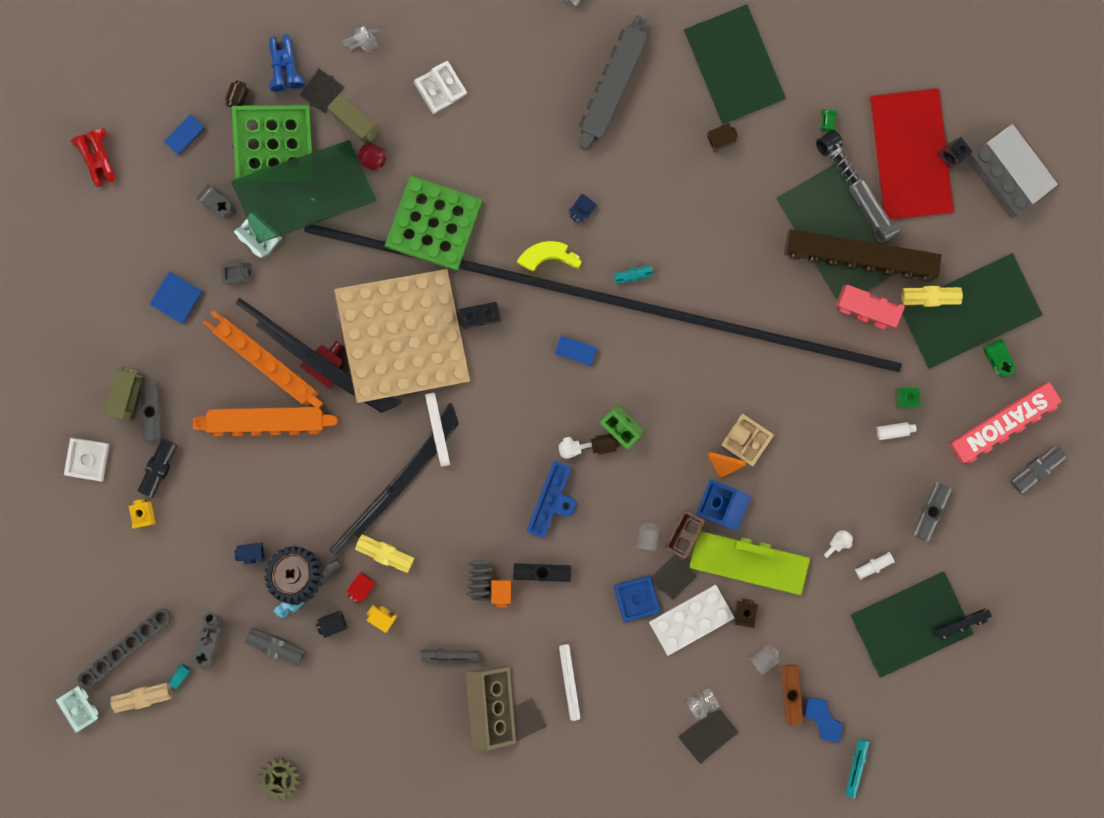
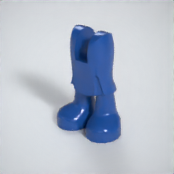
[269,34,305,92]

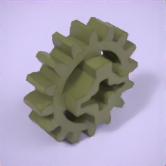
[258,757,301,801]

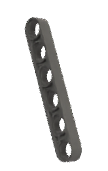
[78,608,171,688]

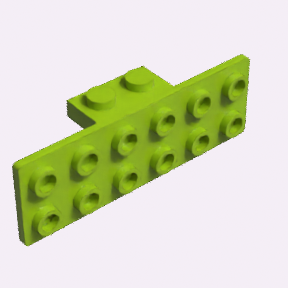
[689,531,810,595]

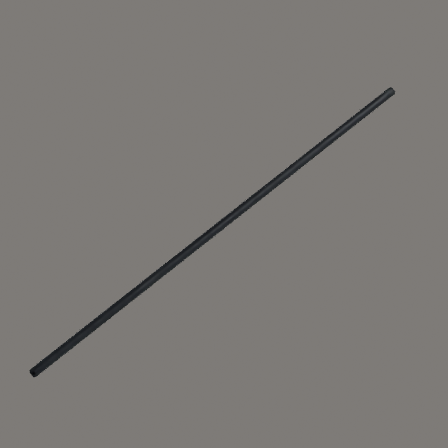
[304,223,901,372]

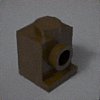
[734,598,758,628]

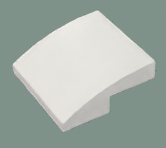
[413,61,467,114]

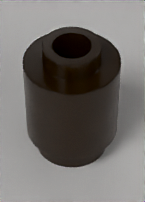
[225,80,249,108]
[591,433,620,455]

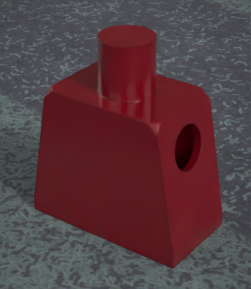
[300,341,345,389]

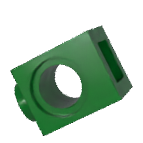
[896,387,920,408]

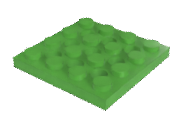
[231,105,313,184]
[385,175,482,272]

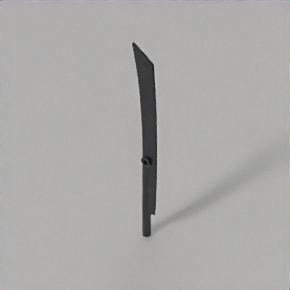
[235,298,402,413]
[329,403,459,555]

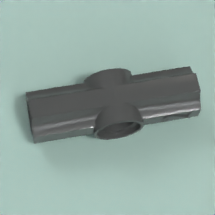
[140,383,162,441]
[1010,445,1067,494]
[912,482,952,542]
[245,628,305,666]

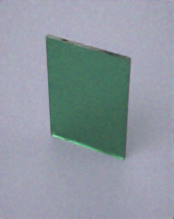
[684,4,786,125]
[850,571,974,678]

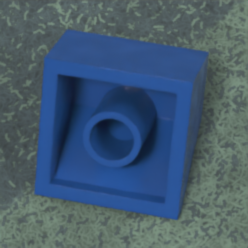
[696,479,751,531]

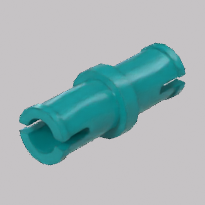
[614,264,653,285]

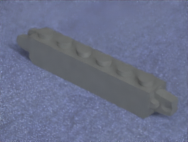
[579,15,647,150]

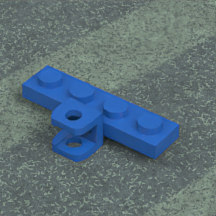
[526,460,577,539]

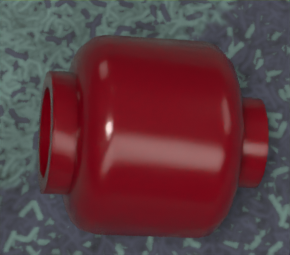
[357,143,387,171]

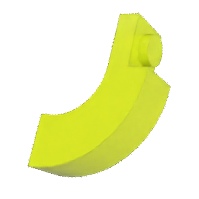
[517,241,582,273]

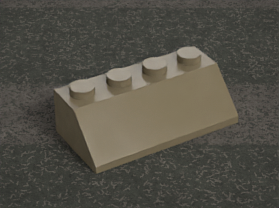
[466,667,516,750]

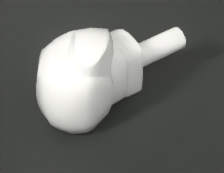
[558,437,592,459]
[824,530,853,558]

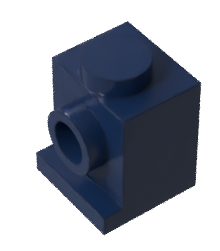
[234,542,265,564]

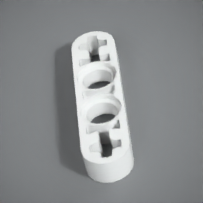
[425,392,450,467]

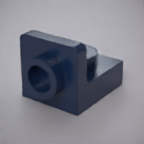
[568,194,597,224]

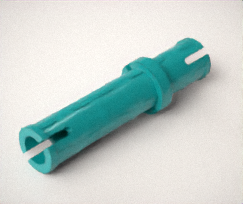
[844,738,870,798]

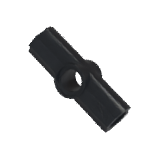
[137,439,178,498]
[513,563,571,582]

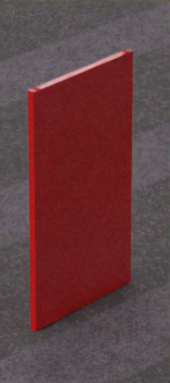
[870,88,954,219]

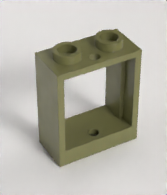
[327,93,379,145]
[104,367,144,420]

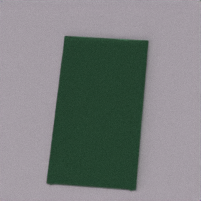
[231,140,376,244]
[776,163,890,301]
[902,253,1042,369]

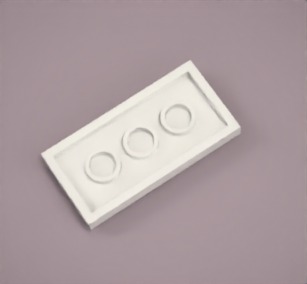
[649,584,734,656]

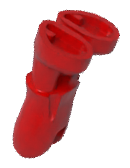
[71,128,115,188]

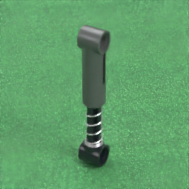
[816,130,900,244]

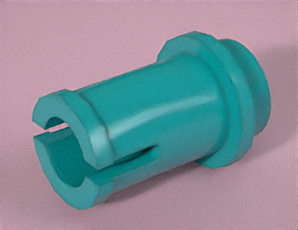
[168,663,191,689]

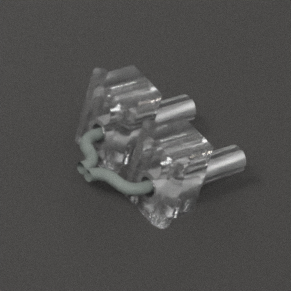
[343,26,380,53]

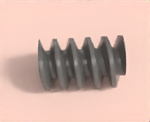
[466,560,492,601]

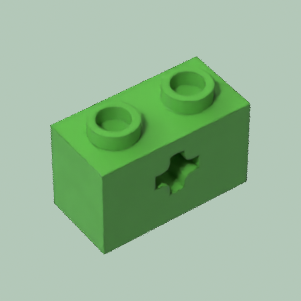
[600,404,644,449]

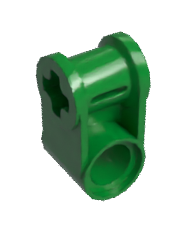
[983,339,1016,377]

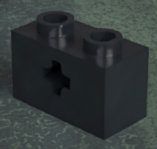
[459,302,501,329]

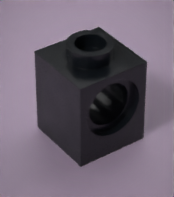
[938,137,973,168]
[316,610,348,638]

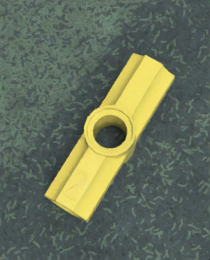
[901,286,963,307]
[355,534,414,573]

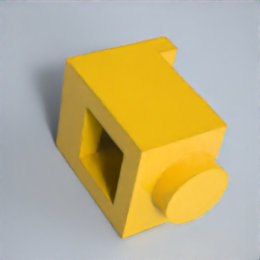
[129,499,156,529]
[366,605,398,633]

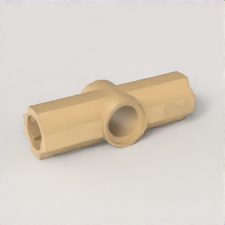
[111,682,172,713]

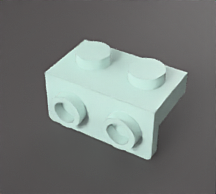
[234,212,282,258]
[55,686,99,733]

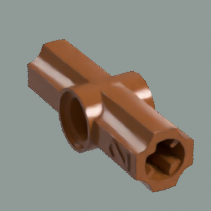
[780,665,803,725]

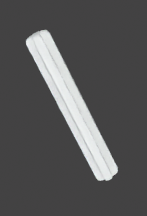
[559,644,580,721]

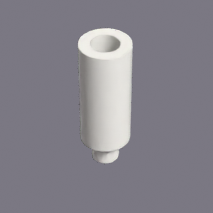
[876,422,917,440]

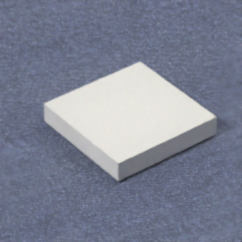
[64,437,110,482]

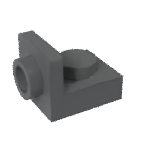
[221,262,253,284]

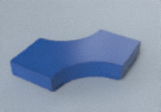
[804,697,843,743]

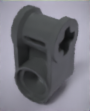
[196,184,235,218]

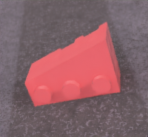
[835,285,905,330]

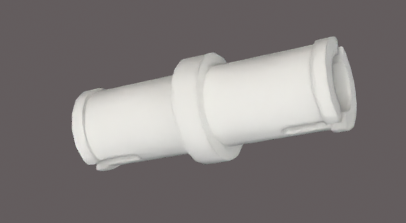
[855,552,895,580]

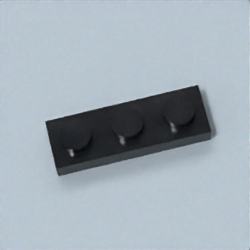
[931,608,992,639]

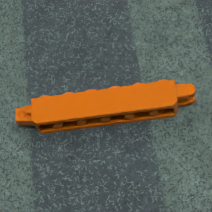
[203,310,324,408]
[193,407,339,437]

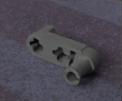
[193,612,222,670]

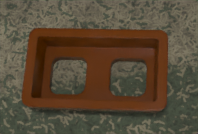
[665,510,705,559]

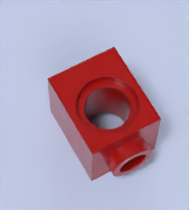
[346,571,377,603]

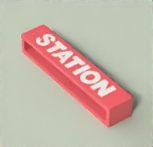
[948,382,1062,464]

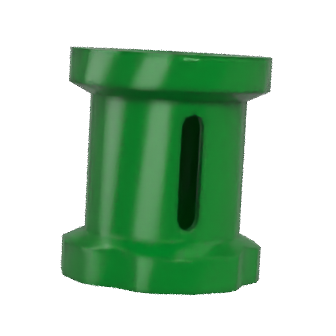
[819,109,838,132]

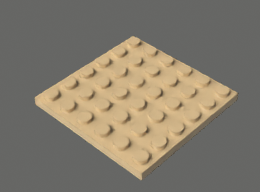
[334,269,470,403]

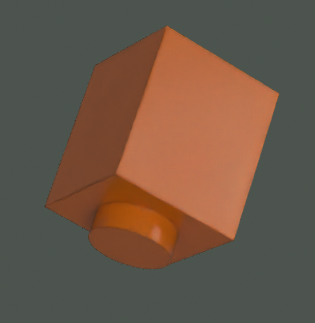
[491,579,511,607]

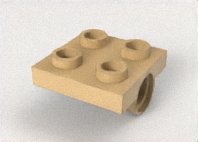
[721,413,774,467]

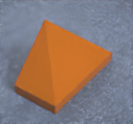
[707,452,746,479]

